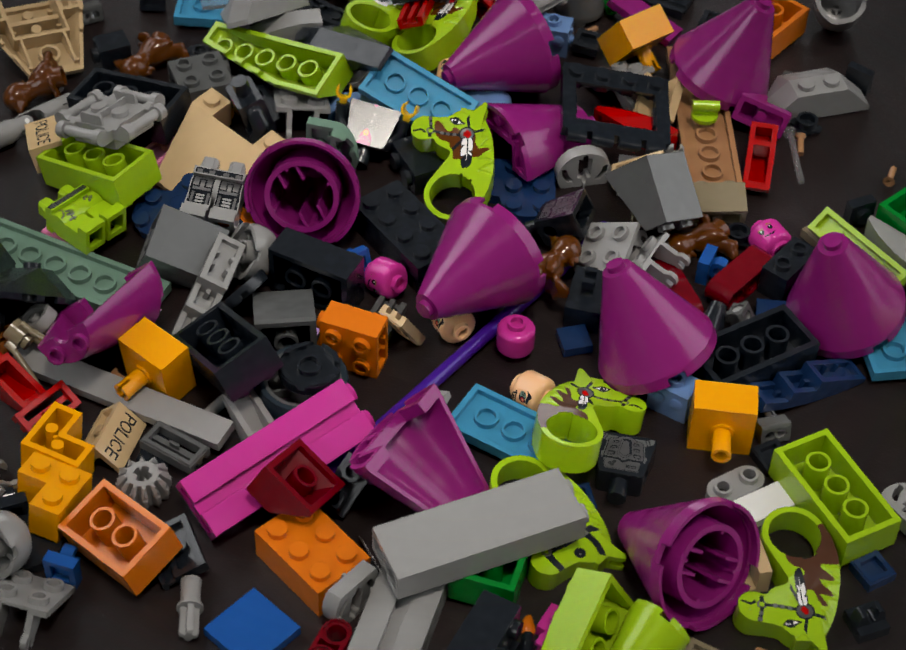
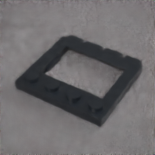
[560,61,671,154]

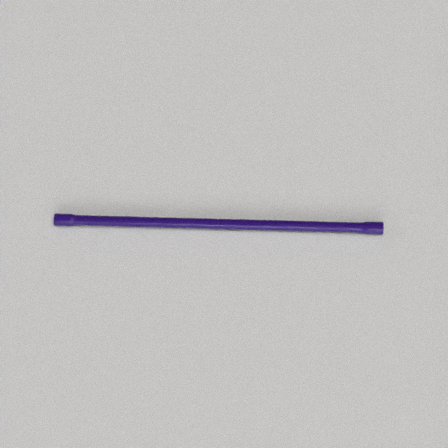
[327,221,606,473]

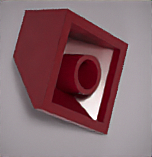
[246,438,346,518]

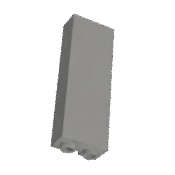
[372,468,589,600]
[347,517,448,650]

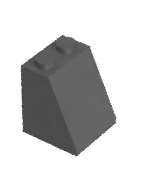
[605,151,703,234]
[135,204,230,288]
[252,289,317,351]

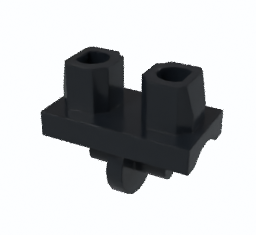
[324,451,369,518]

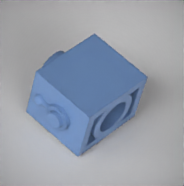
[542,12,575,58]
[646,372,700,424]

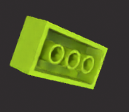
[36,137,162,208]
[768,428,902,567]

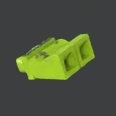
[38,184,126,255]

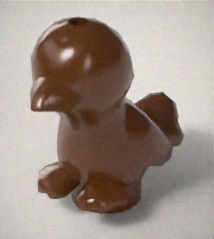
[114,31,190,78]
[3,51,67,114]
[661,213,739,261]
[538,235,582,300]

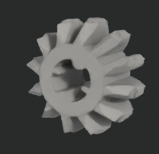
[116,456,172,510]

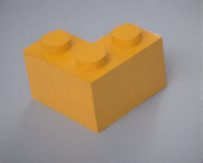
[20,401,95,474]
[17,451,92,543]

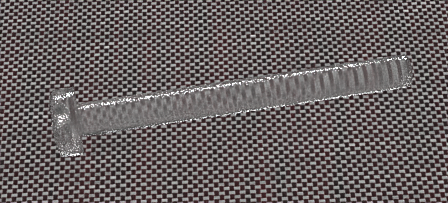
[783,126,805,184]

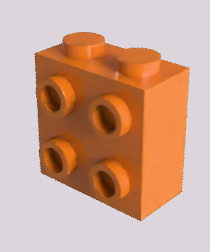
[316,300,388,379]

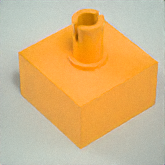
[596,4,674,74]
[114,316,196,401]
[686,379,759,463]

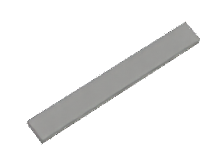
[12,342,235,451]

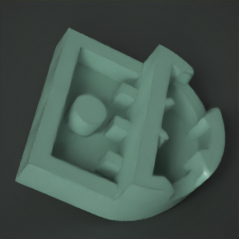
[306,116,359,170]

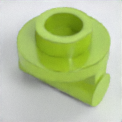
[691,100,720,125]

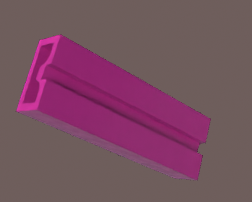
[175,378,375,541]

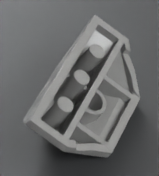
[220,0,310,29]
[767,68,869,123]

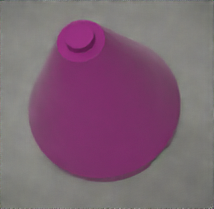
[441,0,561,94]
[670,0,775,111]
[244,138,361,244]
[416,197,546,320]
[786,232,906,359]
[598,258,717,395]
[617,497,760,631]

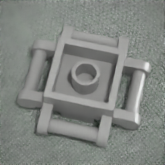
[54,85,167,150]

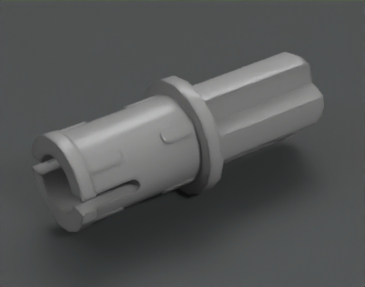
[176,575,204,641]

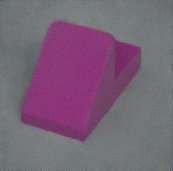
[731,93,792,139]

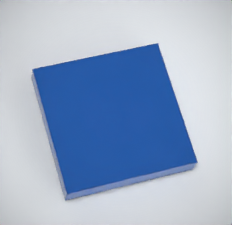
[203,588,301,650]

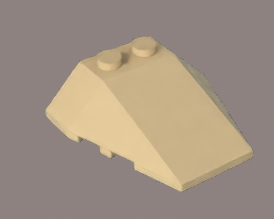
[0,0,84,78]

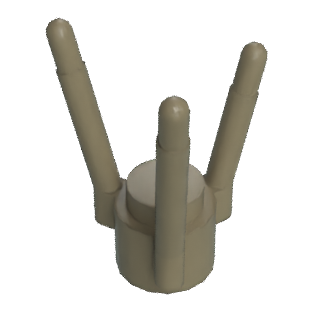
[3,318,45,387]

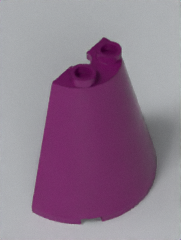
[486,103,596,182]
[37,260,164,365]
[349,383,489,513]

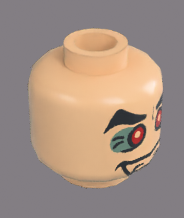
[431,313,476,344]
[510,370,556,412]

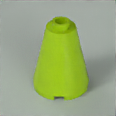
[611,599,690,650]

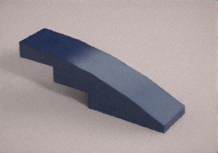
[748,359,866,413]

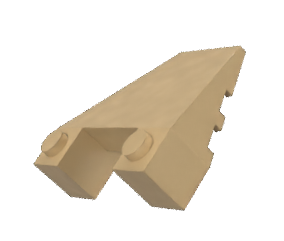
[156,88,285,191]

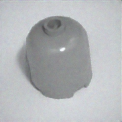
[813,0,867,32]

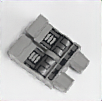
[179,156,246,236]

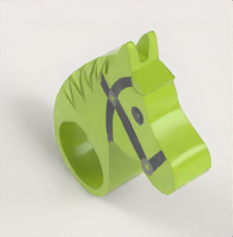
[489,455,627,591]

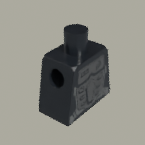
[525,187,596,246]
[595,431,658,505]

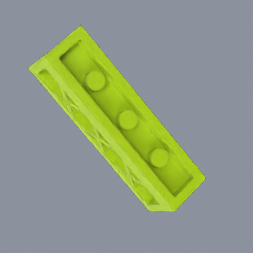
[808,206,906,287]

